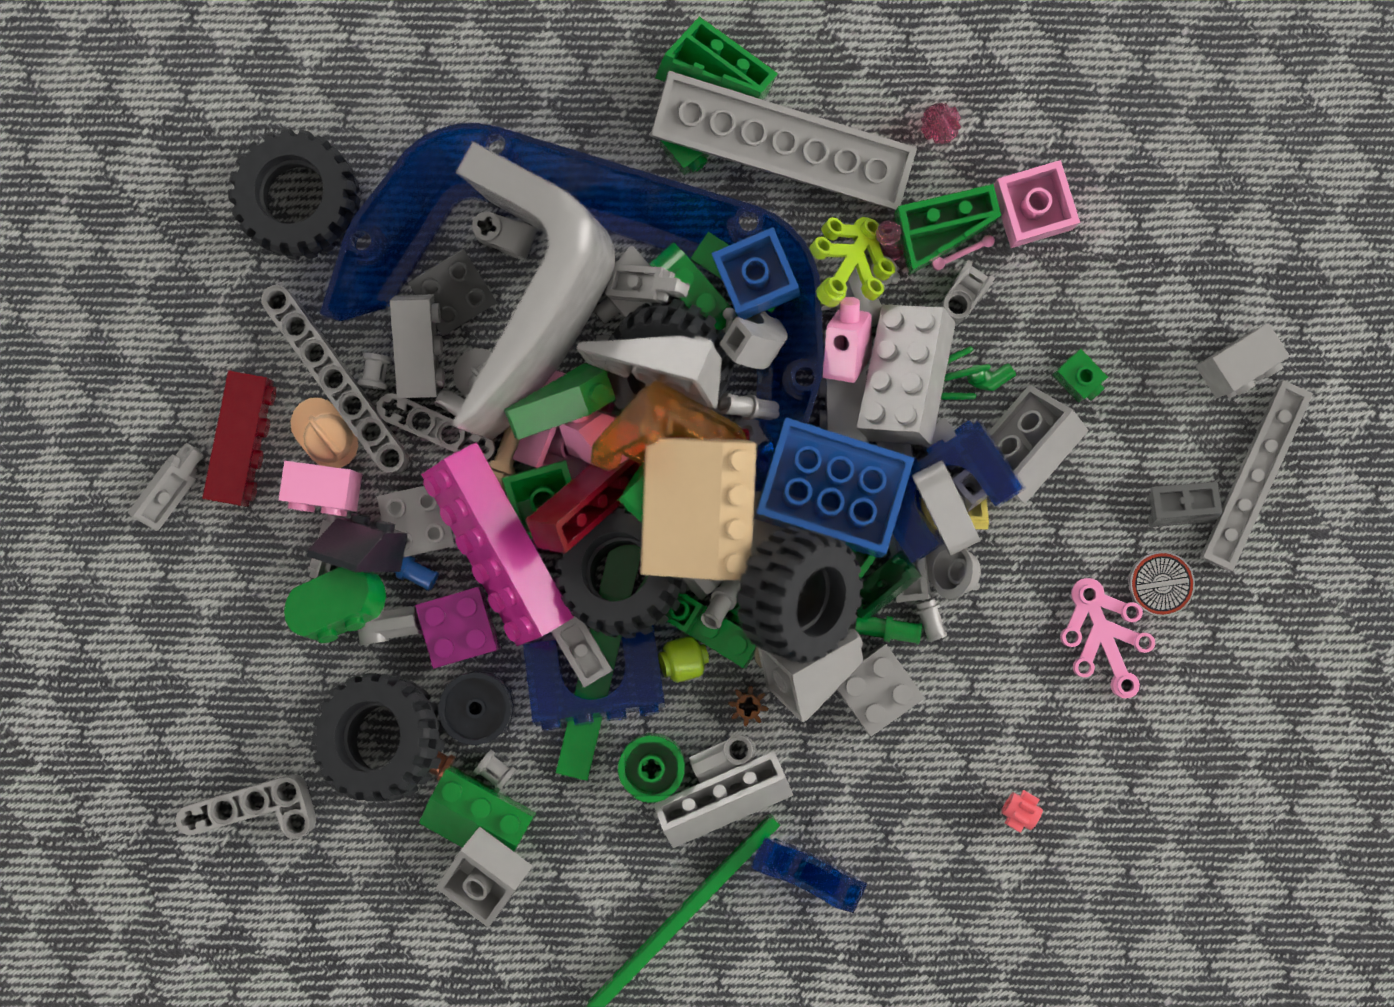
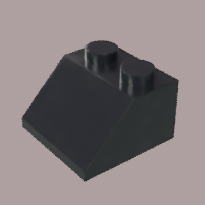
[307,513,408,572]

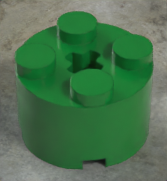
[618,733,685,803]

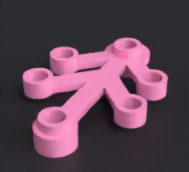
[1060,578,1155,698]

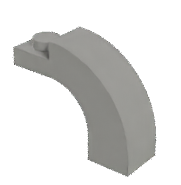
[719,311,788,369]

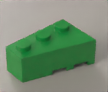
[655,16,778,100]
[894,184,1001,276]

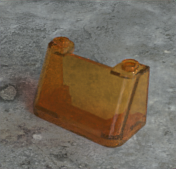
[590,381,746,471]

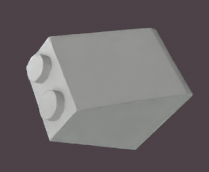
[758,629,863,723]

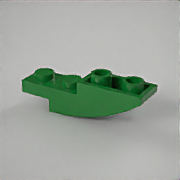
[635,575,756,669]

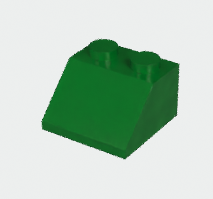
[502,460,572,538]

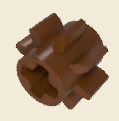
[728,685,769,727]

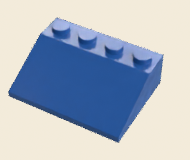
[753,418,914,558]

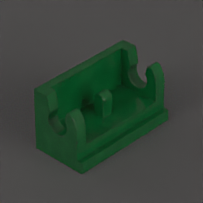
[857,550,922,618]

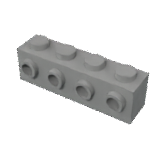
[653,751,794,848]

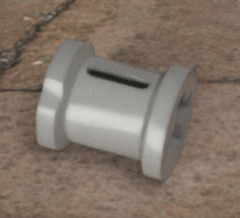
[358,353,392,390]
[473,749,517,793]

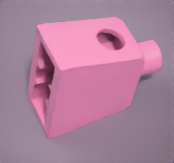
[822,297,872,383]

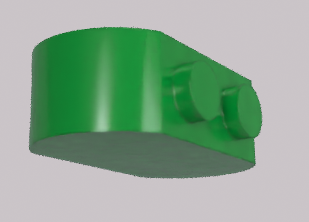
[649,242,737,330]
[284,567,386,643]

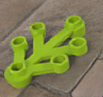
[809,217,895,307]

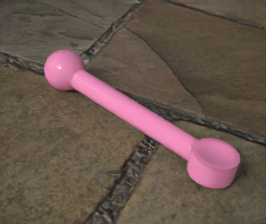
[932,235,995,271]

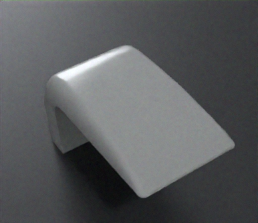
[453,142,615,440]

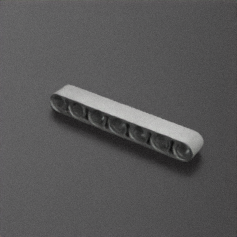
[261,285,409,474]

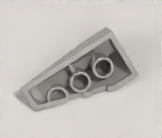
[576,336,721,409]

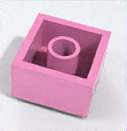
[994,160,1080,248]
[279,461,362,517]

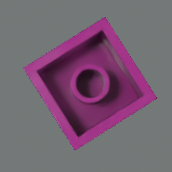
[415,587,501,669]

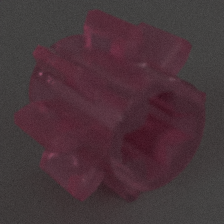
[920,103,962,144]

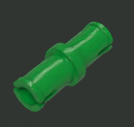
[855,614,922,645]

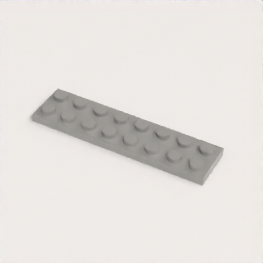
[650,71,917,211]

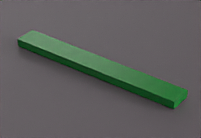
[556,545,641,781]
[587,814,780,1007]

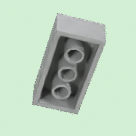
[857,305,955,446]

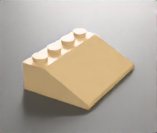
[640,437,756,580]

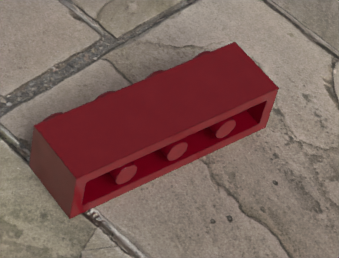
[202,370,276,507]
[526,451,643,553]

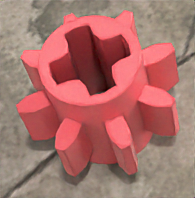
[1001,790,1043,833]

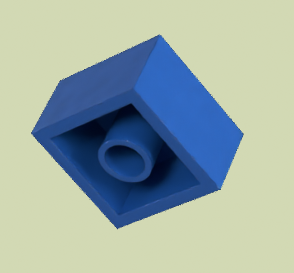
[712,227,800,319]

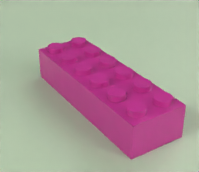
[421,442,574,646]

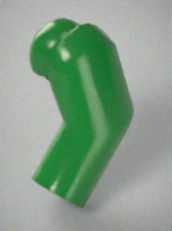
[967,363,1016,391]

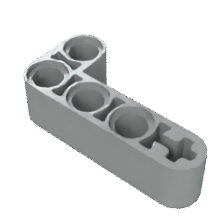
[175,774,316,839]

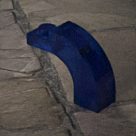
[751,837,868,914]

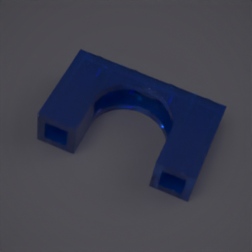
[892,420,1027,563]
[523,625,666,731]

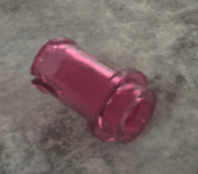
[876,221,903,261]

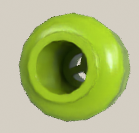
[658,636,709,683]

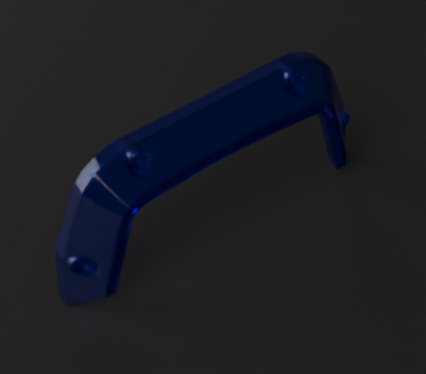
[320,123,824,450]

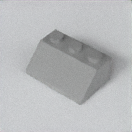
[966,384,1089,504]

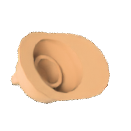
[290,398,359,468]

